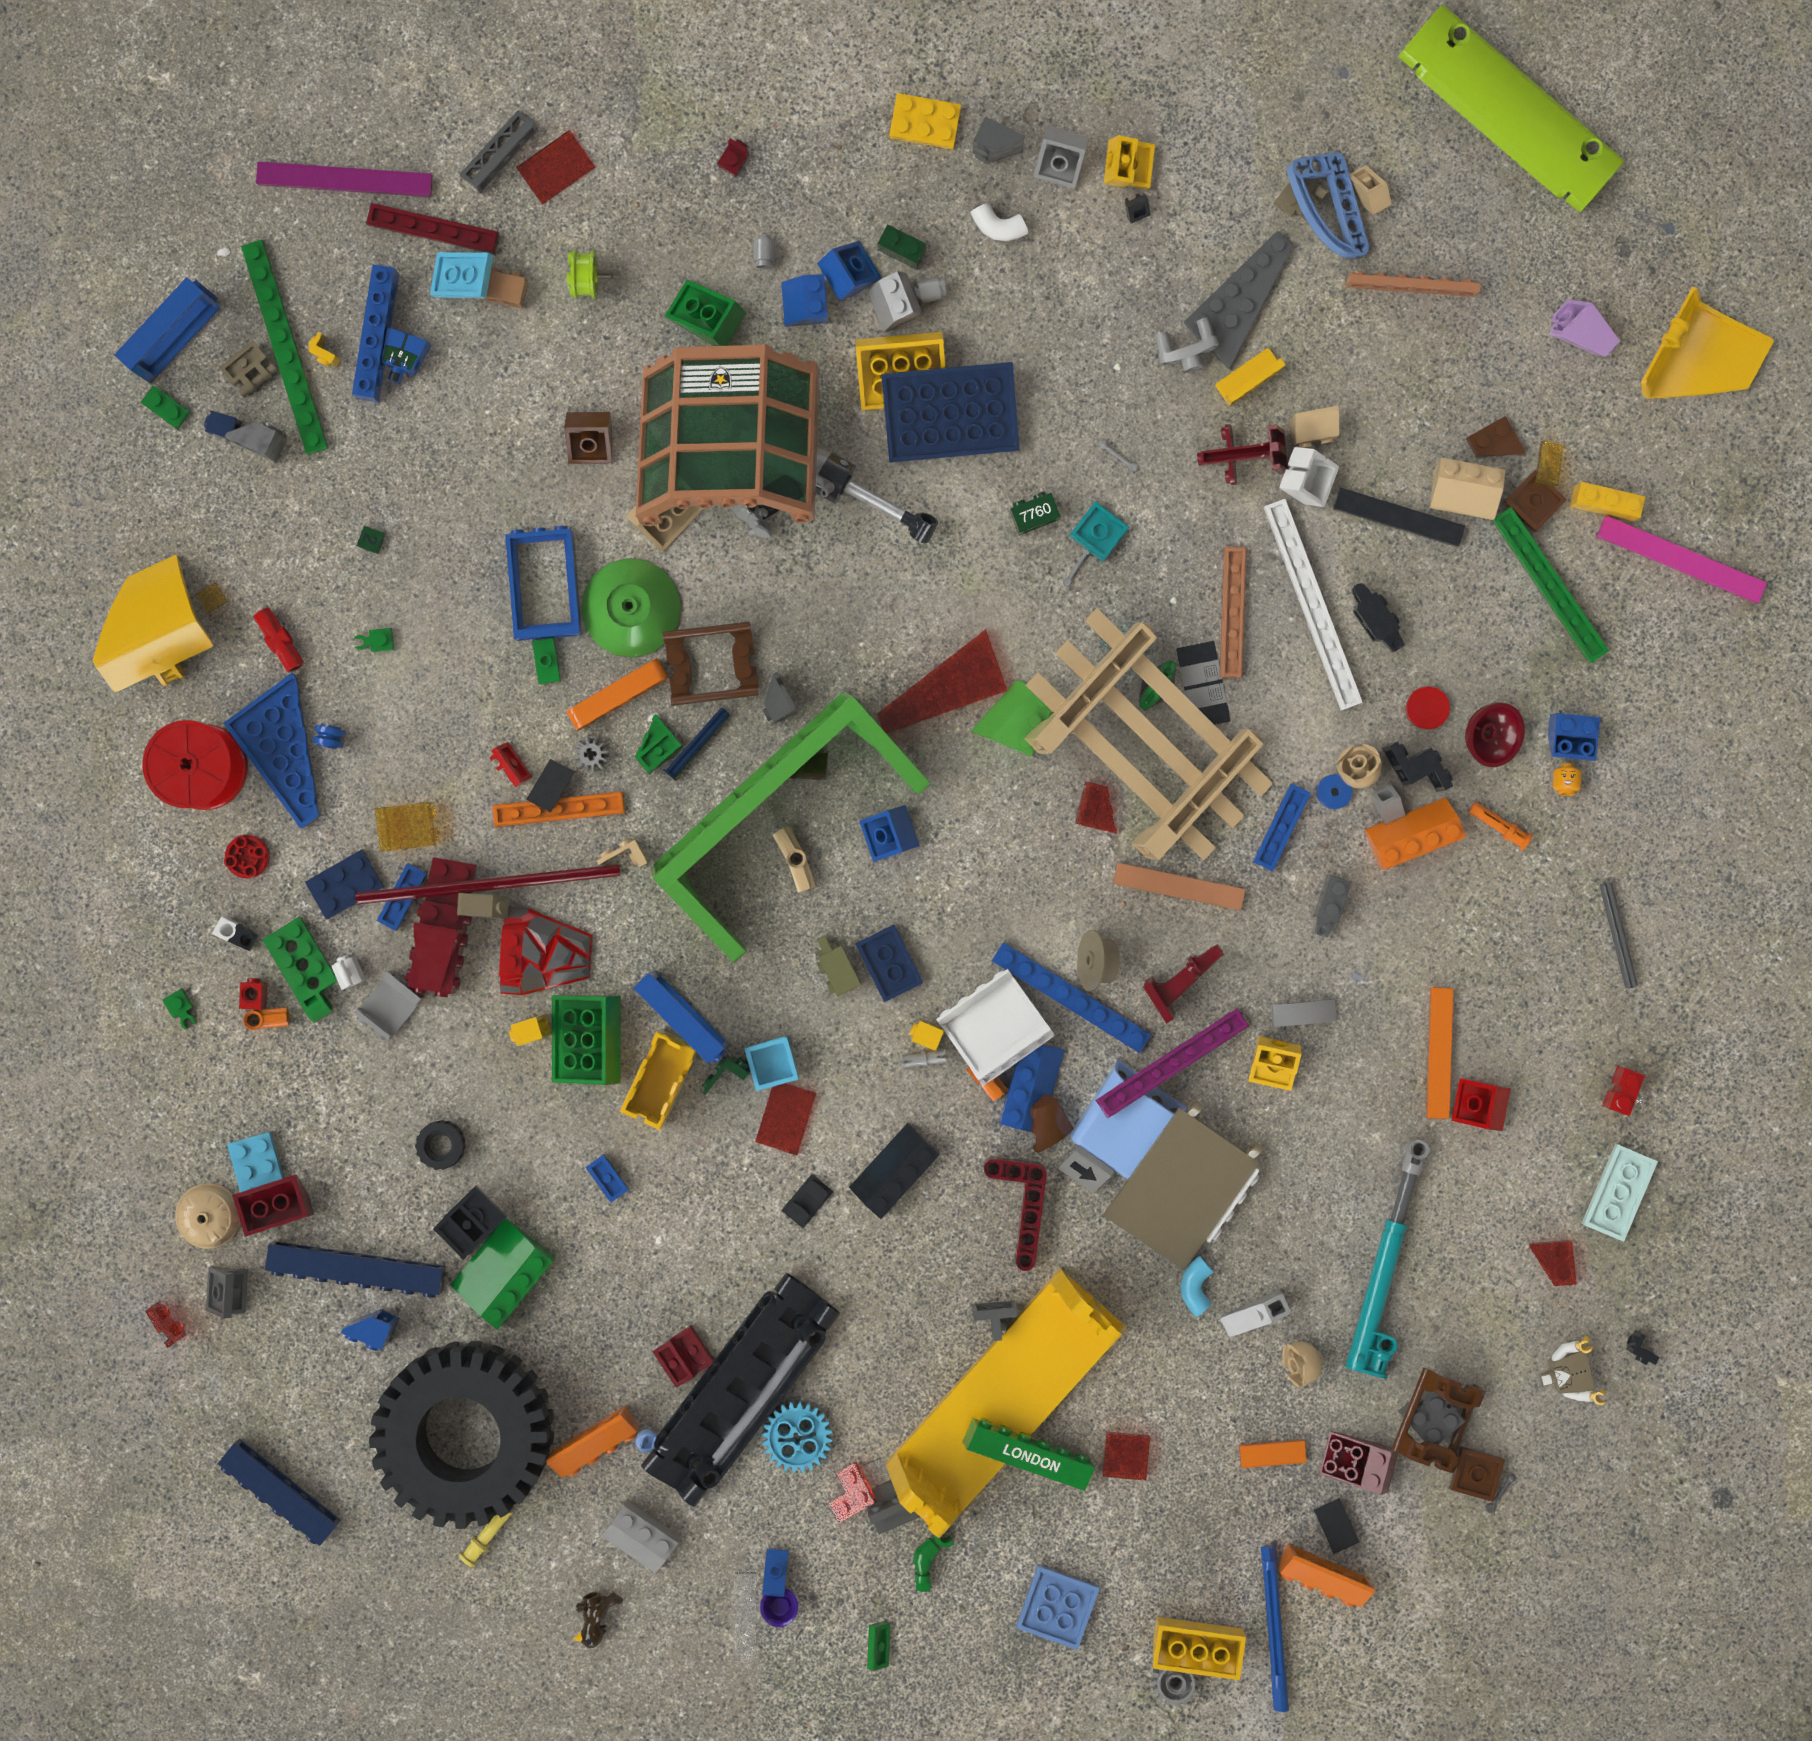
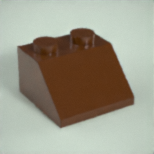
[564,412,612,464]

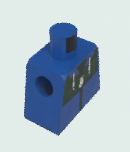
[382,327,431,384]

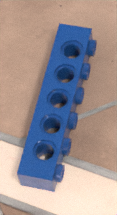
[352,264,400,403]

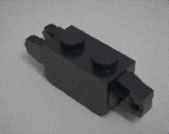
[1351,583,1405,653]

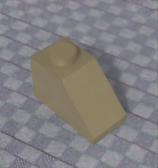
[457,893,509,919]

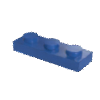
[376,863,428,931]

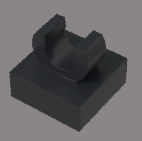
[1125,194,1151,223]

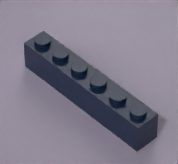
[217,1438,341,1546]

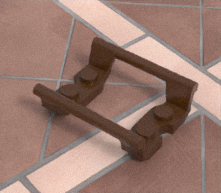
[662,621,759,706]
[1391,1367,1486,1473]

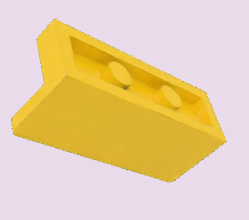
[1215,348,1286,406]

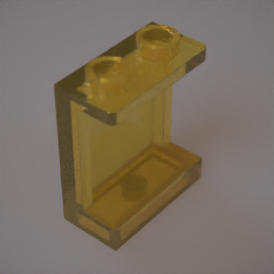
[375,802,439,852]

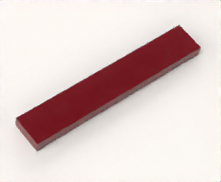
[366,203,500,255]

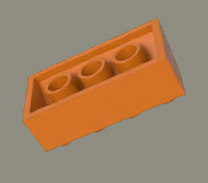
[1364,797,1466,870]
[546,1405,639,1478]
[1278,1543,1375,1607]

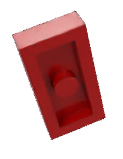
[490,742,533,787]

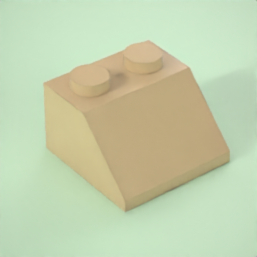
[1288,405,1339,448]

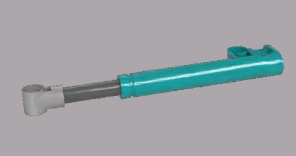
[1345,1138,1430,1379]

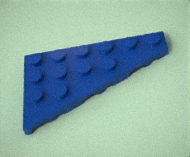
[223,673,320,829]

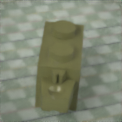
[817,935,861,997]

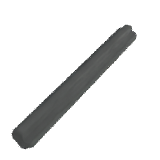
[1600,882,1638,988]

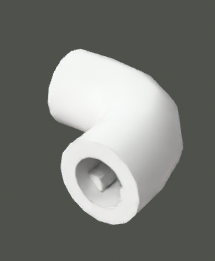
[970,203,1028,241]

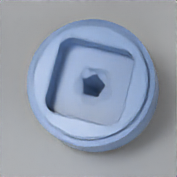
[635,1429,657,1453]

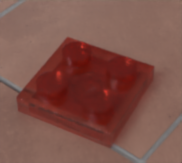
[1102,1431,1150,1481]

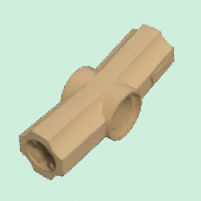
[773,826,816,893]

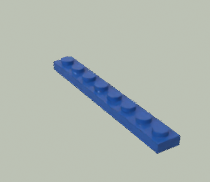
[991,943,1151,1053]

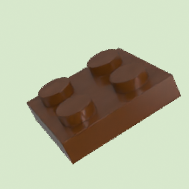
[1504,469,1567,532]
[1449,1446,1505,1502]

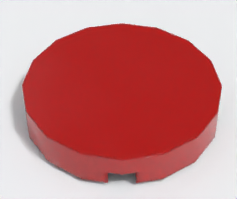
[1405,686,1450,730]

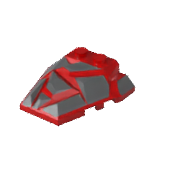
[499,907,593,995]

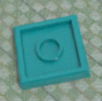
[1069,501,1130,562]

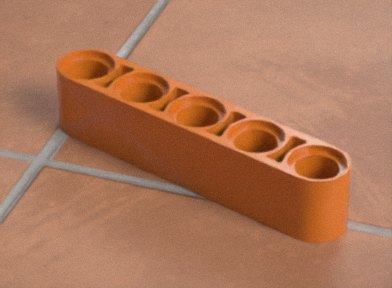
[566,658,669,731]

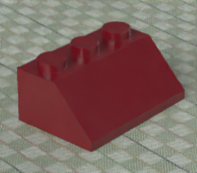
[232,1175,315,1237]

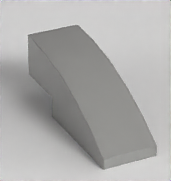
[1271,999,1337,1027]

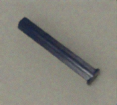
[663,708,730,781]

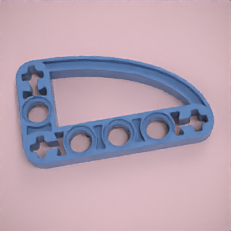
[1287,152,1369,259]

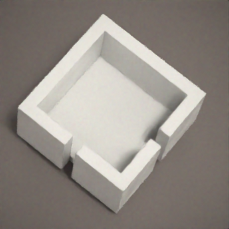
[1279,447,1339,507]

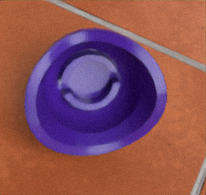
[760,1588,798,1627]

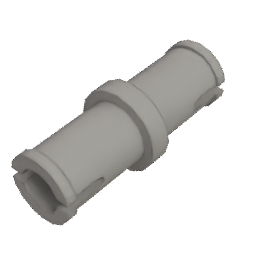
[902,1049,947,1069]

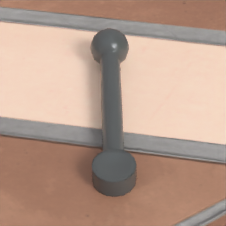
[1486,1474,1516,1513]

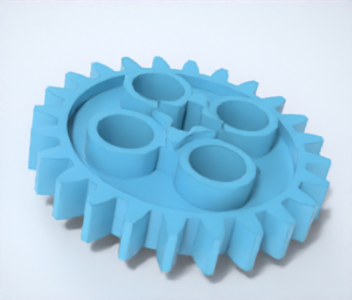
[762,1400,833,1473]

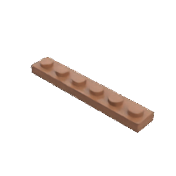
[1345,271,1481,297]

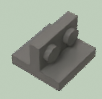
[206,1266,248,1319]
[972,1300,1018,1341]
[862,1480,919,1535]

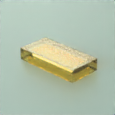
[1535,440,1563,487]

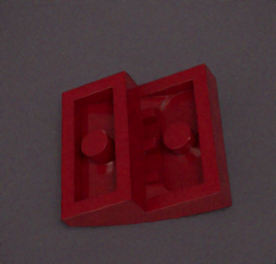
[652,1325,714,1388]

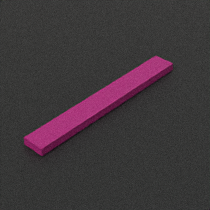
[1596,516,1767,604]

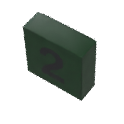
[356,526,386,554]

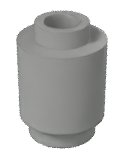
[753,235,775,269]
[914,278,947,304]

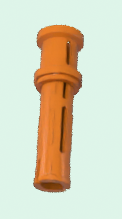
[1468,801,1533,851]

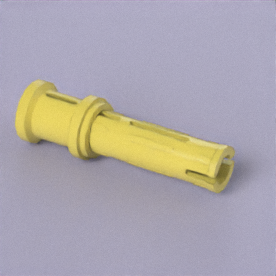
[459,1510,513,1567]

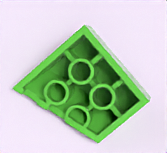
[971,680,1051,757]

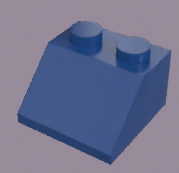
[817,241,882,300]
[781,274,828,327]
[859,805,920,862]

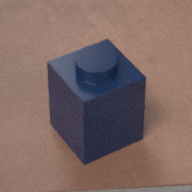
[204,410,242,441]

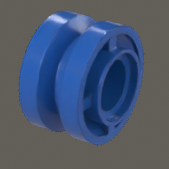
[312,724,346,749]

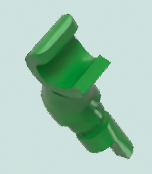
[913,1528,954,1592]

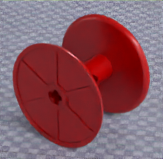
[142,720,248,810]

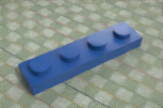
[1252,783,1311,871]

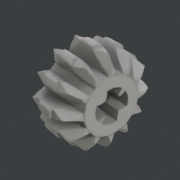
[573,736,610,773]

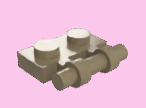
[219,340,278,398]

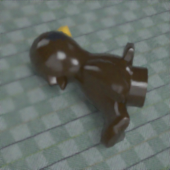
[573,1592,623,1648]

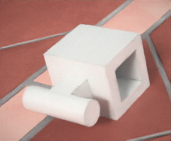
[332,955,366,990]

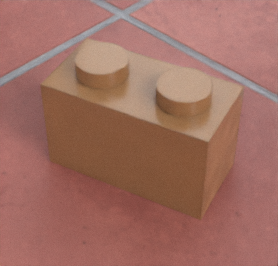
[480,267,528,309]

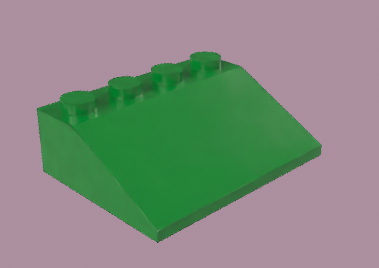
[552,995,621,1085]
[450,1217,556,1330]

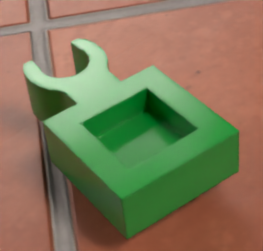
[354,628,394,653]
[162,989,197,1029]

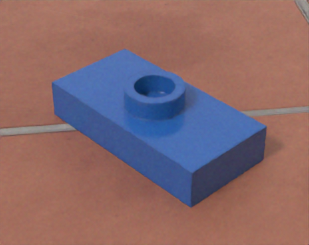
[585,1154,629,1203]
[762,1549,789,1597]

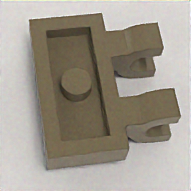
[1274,169,1327,221]

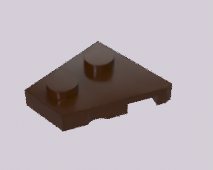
[1466,416,1526,458]

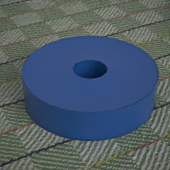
[1316,774,1352,809]

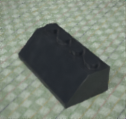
[849,1123,940,1219]

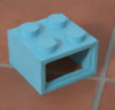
[745,1035,799,1091]

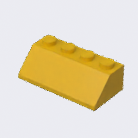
[1152,1616,1246,1680]

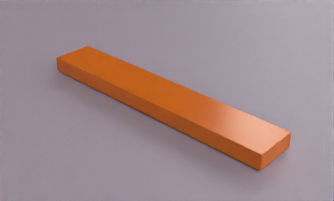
[492,792,625,827]
[1426,987,1453,1119]

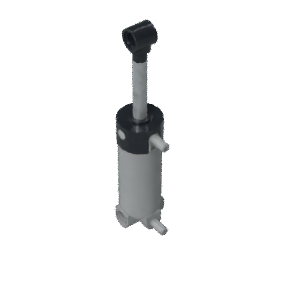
[727,405,938,543]

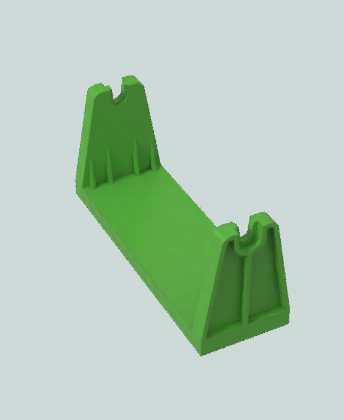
[651,691,930,963]

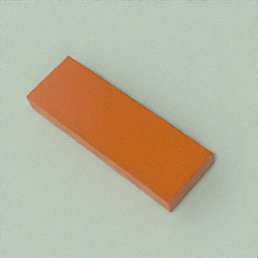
[1239,1439,1307,1468]

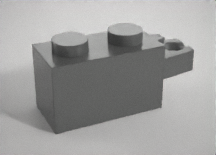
[1313,875,1352,937]

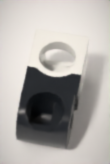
[212,915,259,951]

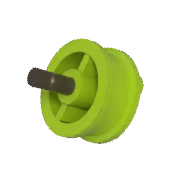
[567,249,620,299]

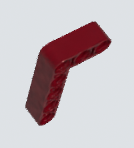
[983,1157,1047,1271]

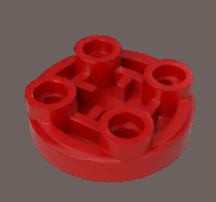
[224,835,270,878]

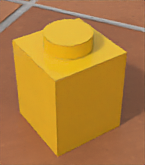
[909,1020,944,1051]

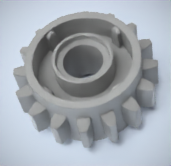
[1151,1669,1200,1706]

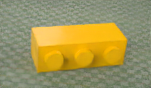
[1569,481,1646,522]
[509,1013,552,1046]

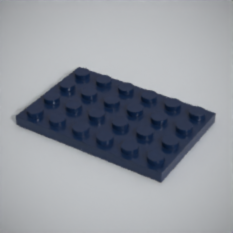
[881,362,1020,463]

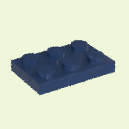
[305,849,385,920]
[855,925,923,1002]

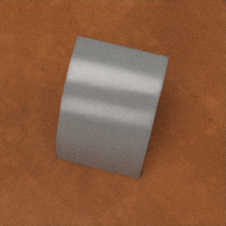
[1372,785,1405,824]

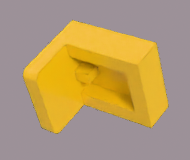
[308,332,340,367]

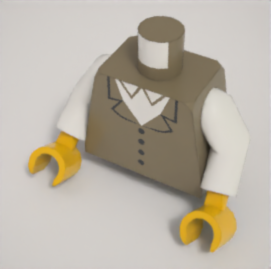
[1539,1336,1607,1405]

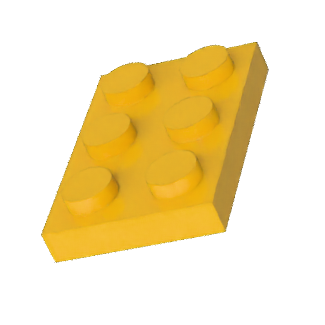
[889,93,961,150]

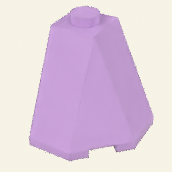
[1550,299,1620,357]

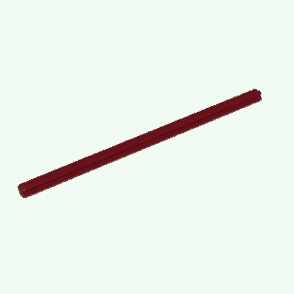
[355,865,621,905]

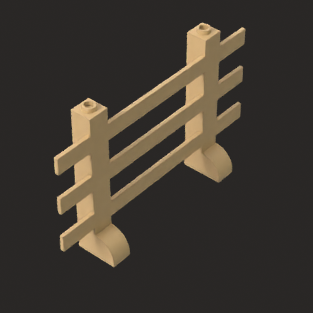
[1024,608,1273,860]

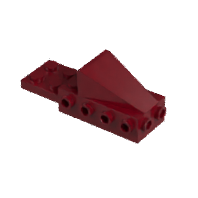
[406,857,477,997]

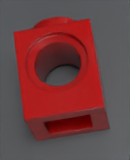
[239,978,267,1010]

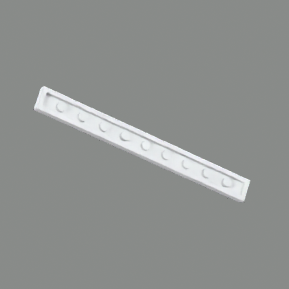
[1264,499,1363,711]

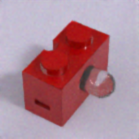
[1602,1066,1649,1117]

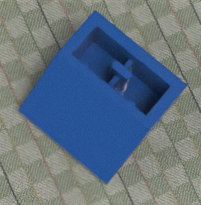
[1548,713,1600,761]
[340,1309,400,1351]

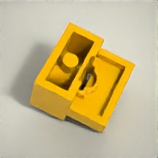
[1103,135,1155,190]
[1248,1036,1302,1091]

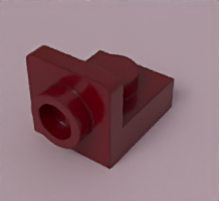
[717,138,750,177]

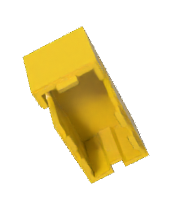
[620,1029,697,1130]

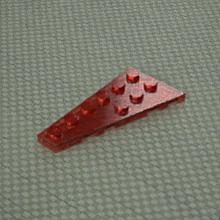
[877,629,1008,734]

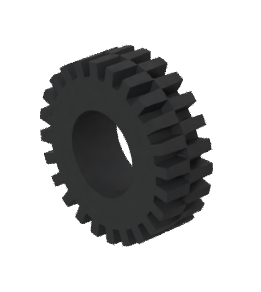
[369,1341,555,1529]

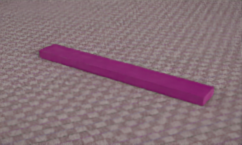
[256,162,433,197]
[1095,1008,1249,1119]

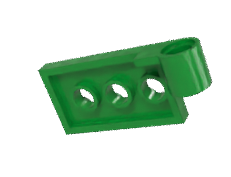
[262,916,338,1023]

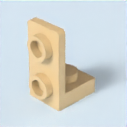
[597,838,649,867]

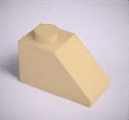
[1349,165,1392,215]

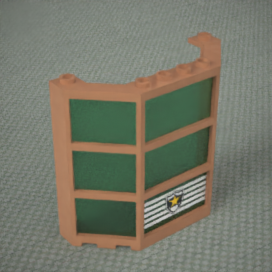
[636,345,820,526]

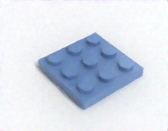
[1016,1564,1100,1650]

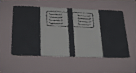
[1176,641,1230,725]

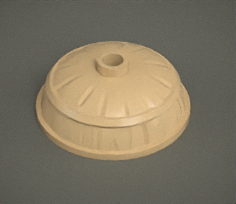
[175,1183,241,1249]

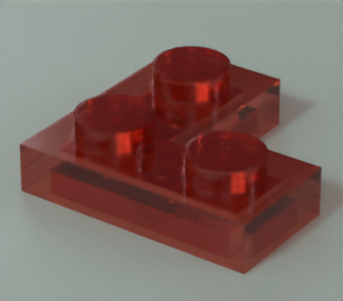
[828,1462,877,1523]

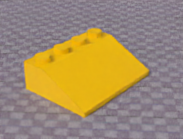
[855,332,945,411]

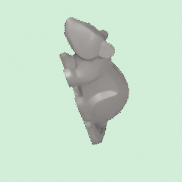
[728,476,772,539]

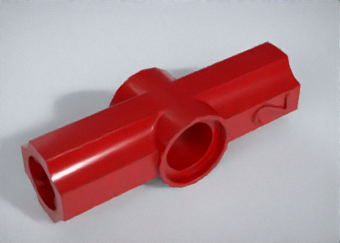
[253,607,304,673]

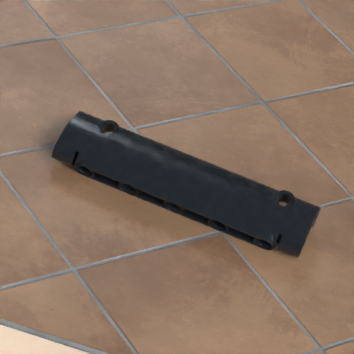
[641,1272,840,1507]

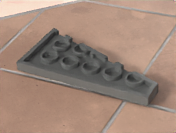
[1184,231,1293,369]

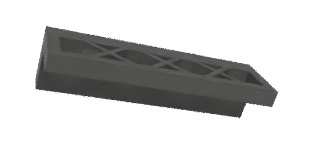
[459,110,538,193]

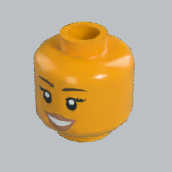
[1552,763,1582,796]

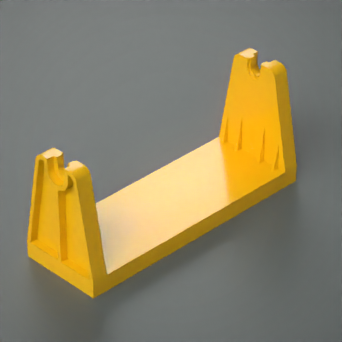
[886,1267,1127,1538]

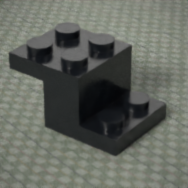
[1382,741,1453,792]
[433,1185,507,1260]

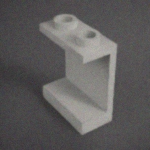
[354,970,425,1040]

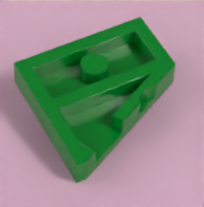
[635,714,683,775]

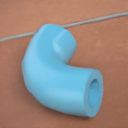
[1180,1256,1214,1317]

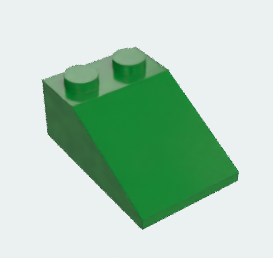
[665,280,747,346]

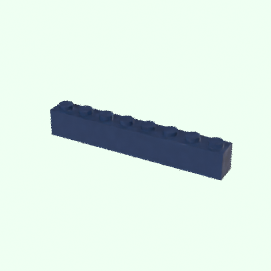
[265,1241,446,1298]

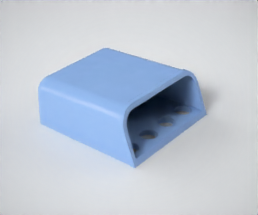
[1070,1059,1187,1180]

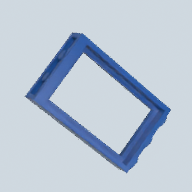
[114,277,221,384]
[505,526,582,641]
[633,970,729,1064]

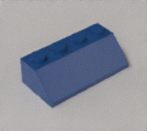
[999,1044,1065,1132]

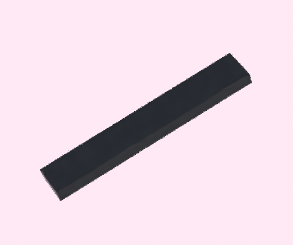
[1333,487,1465,547]

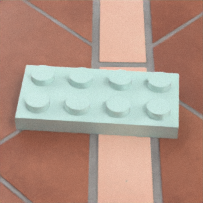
[1581,1144,1658,1242]

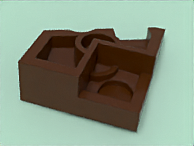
[1031,1094,1074,1153]

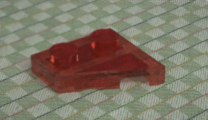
[1075,781,1117,834]
[1529,1240,1577,1286]
[145,1302,186,1348]

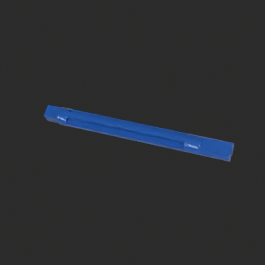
[1261,1545,1289,1712]

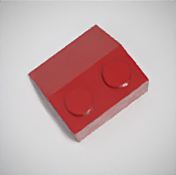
[1451,1078,1511,1131]

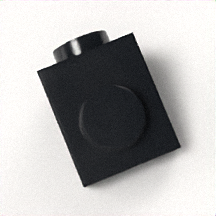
[1626,1330,1660,1365]

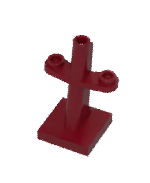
[1197,424,1288,485]
[1143,944,1224,1024]

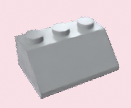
[602,1499,680,1573]

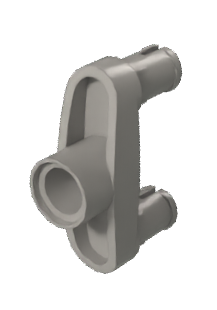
[1155,317,1219,372]

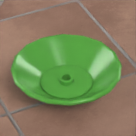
[581,558,681,658]

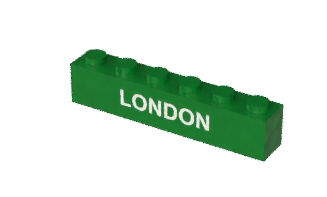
[962,1418,1095,1491]

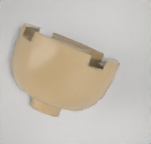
[1337,744,1382,789]
[1282,1341,1323,1387]

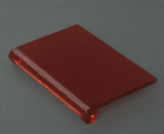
[516,130,595,205]
[755,1083,817,1155]

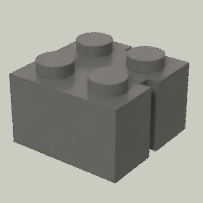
[1398,1391,1465,1444]

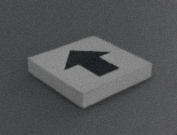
[1058,1145,1115,1193]

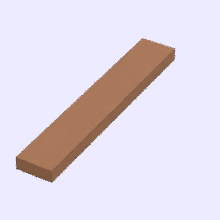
[1219,547,1247,679]
[1113,863,1245,911]

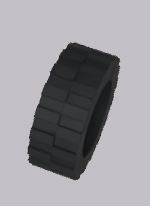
[415,1120,466,1170]

